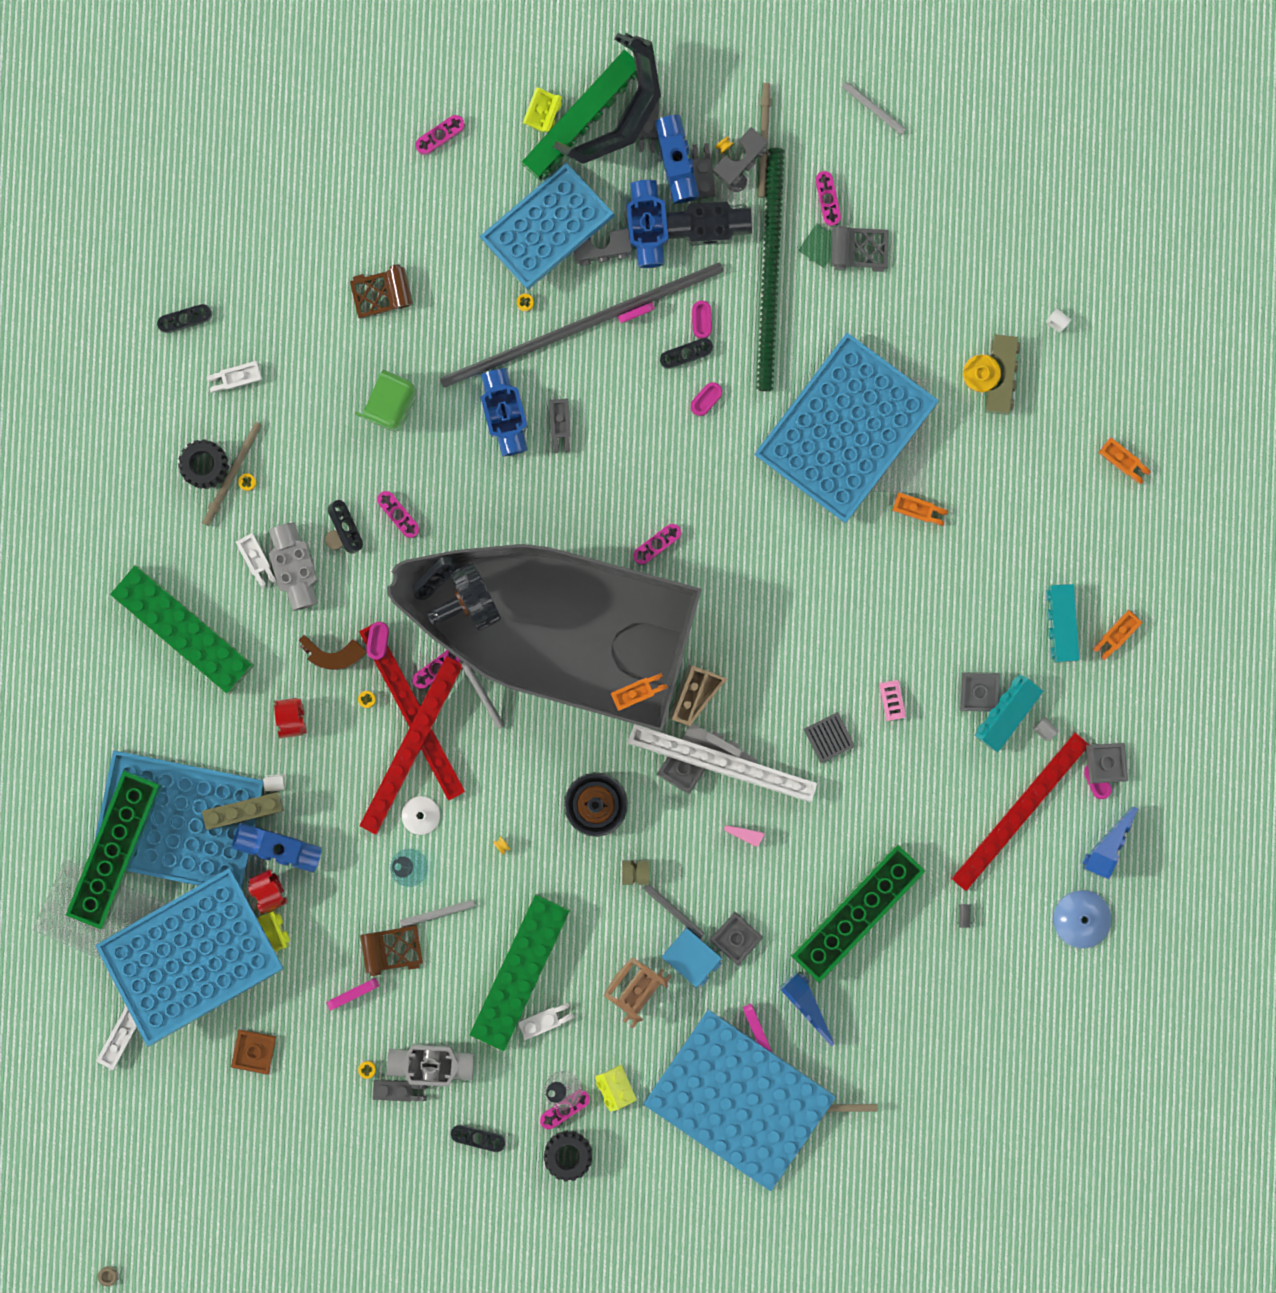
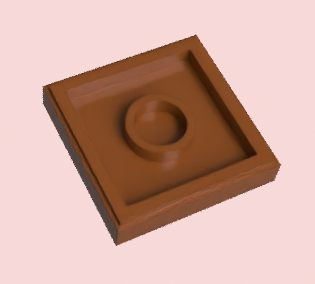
[231,1029,277,1075]

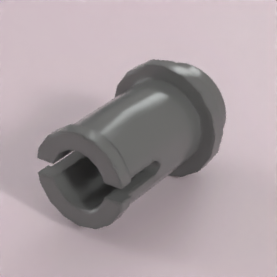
[957,904,972,928]

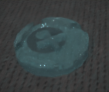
[390,849,429,887]

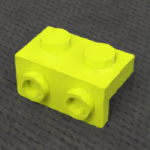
[523,87,562,132]
[258,911,291,952]
[595,1065,637,1112]

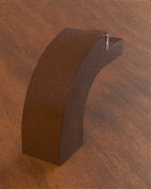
[299,635,367,670]

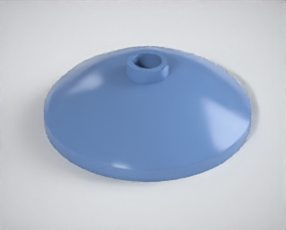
[1053,890,1111,948]

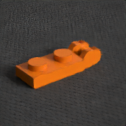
[1098,437,1151,484]
[892,492,948,526]
[1093,609,1143,661]
[611,673,668,711]

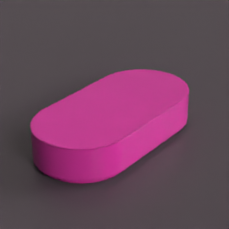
[692,300,712,339]
[618,302,655,323]
[690,382,722,416]
[367,621,389,660]
[1084,764,1112,799]

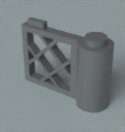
[831,226,889,272]

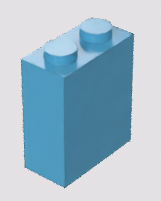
[661,927,722,988]

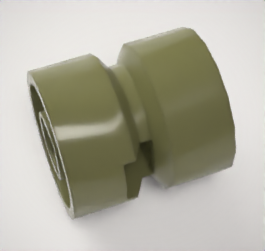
[622,860,649,885]

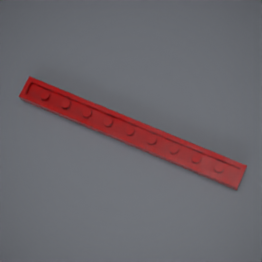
[359,624,466,801]
[359,656,463,835]
[951,732,1090,891]

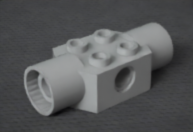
[269,522,319,611]
[387,1043,474,1086]

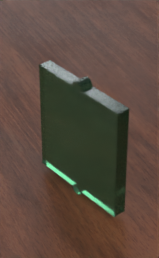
[798,223,832,268]

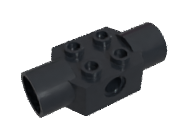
[667,201,752,246]

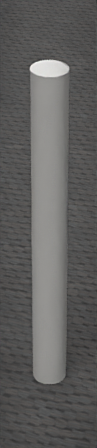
[842,82,906,135]
[461,663,504,729]
[400,900,476,928]

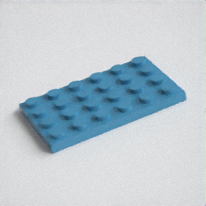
[479,163,615,290]

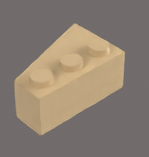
[668,665,727,726]

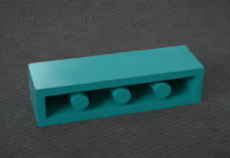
[1046,584,1080,663]
[974,674,1044,753]

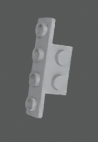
[683,723,758,764]

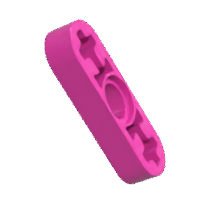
[416,115,465,155]
[815,171,841,227]
[377,491,419,538]
[633,524,681,565]
[413,650,461,689]
[326,977,380,1011]
[742,1003,773,1053]
[540,1090,590,1129]

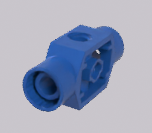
[655,115,700,204]
[627,180,668,268]
[480,368,528,457]
[232,823,322,873]

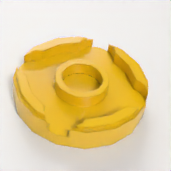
[962,354,1001,393]

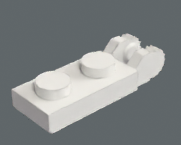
[206,361,263,393]
[236,533,277,588]
[518,1003,575,1040]

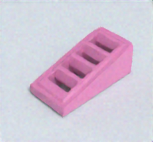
[879,680,906,721]
[723,825,764,847]

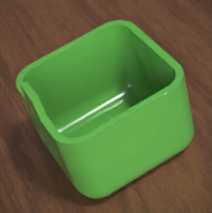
[355,369,417,432]

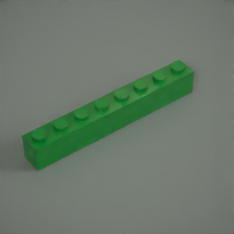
[522,49,637,180]

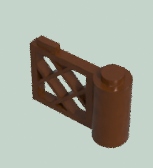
[350,264,414,319]
[360,925,423,976]

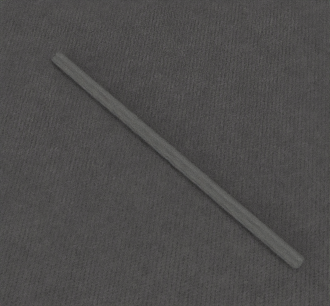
[440,262,723,388]

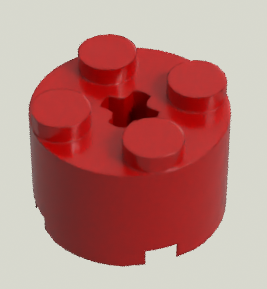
[274,698,307,739]
[248,869,288,914]

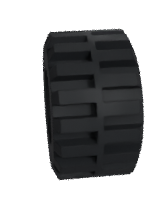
[178,439,229,489]
[544,1130,592,1182]

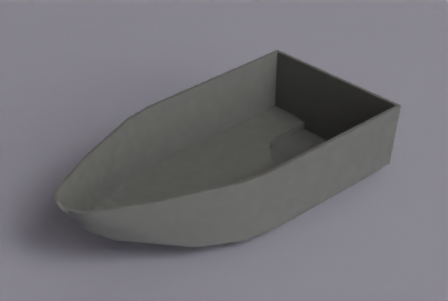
[387,544,702,732]

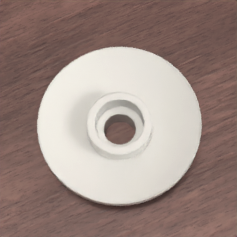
[402,796,440,835]

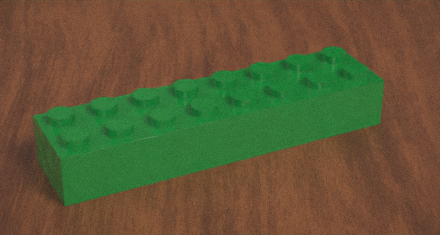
[110,565,254,694]
[65,771,163,930]
[790,844,926,983]
[469,894,570,1051]

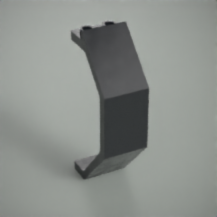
[553,33,661,164]

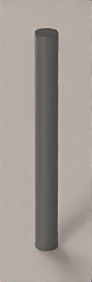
[642,884,705,939]

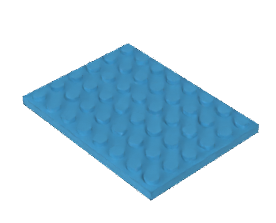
[754,332,939,524]
[94,750,264,889]
[95,868,284,1047]
[643,1009,836,1191]

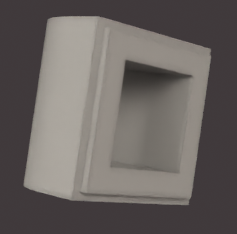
[1033,717,1059,741]

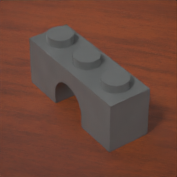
[713,127,768,188]
[574,229,632,266]

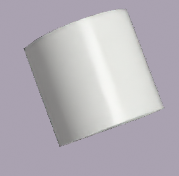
[1046,308,1071,333]
[263,774,285,792]

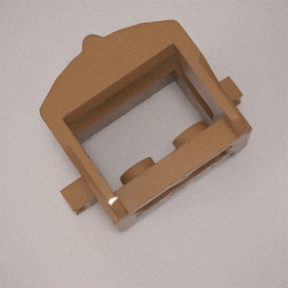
[603,957,672,1028]

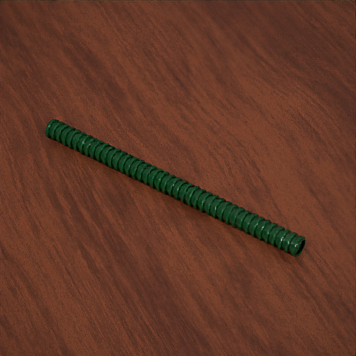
[756,148,785,391]

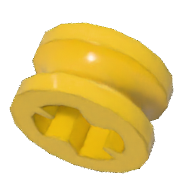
[715,136,734,155]
[517,293,534,312]
[238,473,256,491]
[358,691,376,708]
[493,836,511,855]
[358,1061,376,1079]

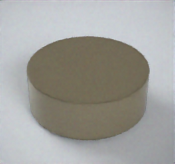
[325,530,343,550]
[98,1266,118,1287]

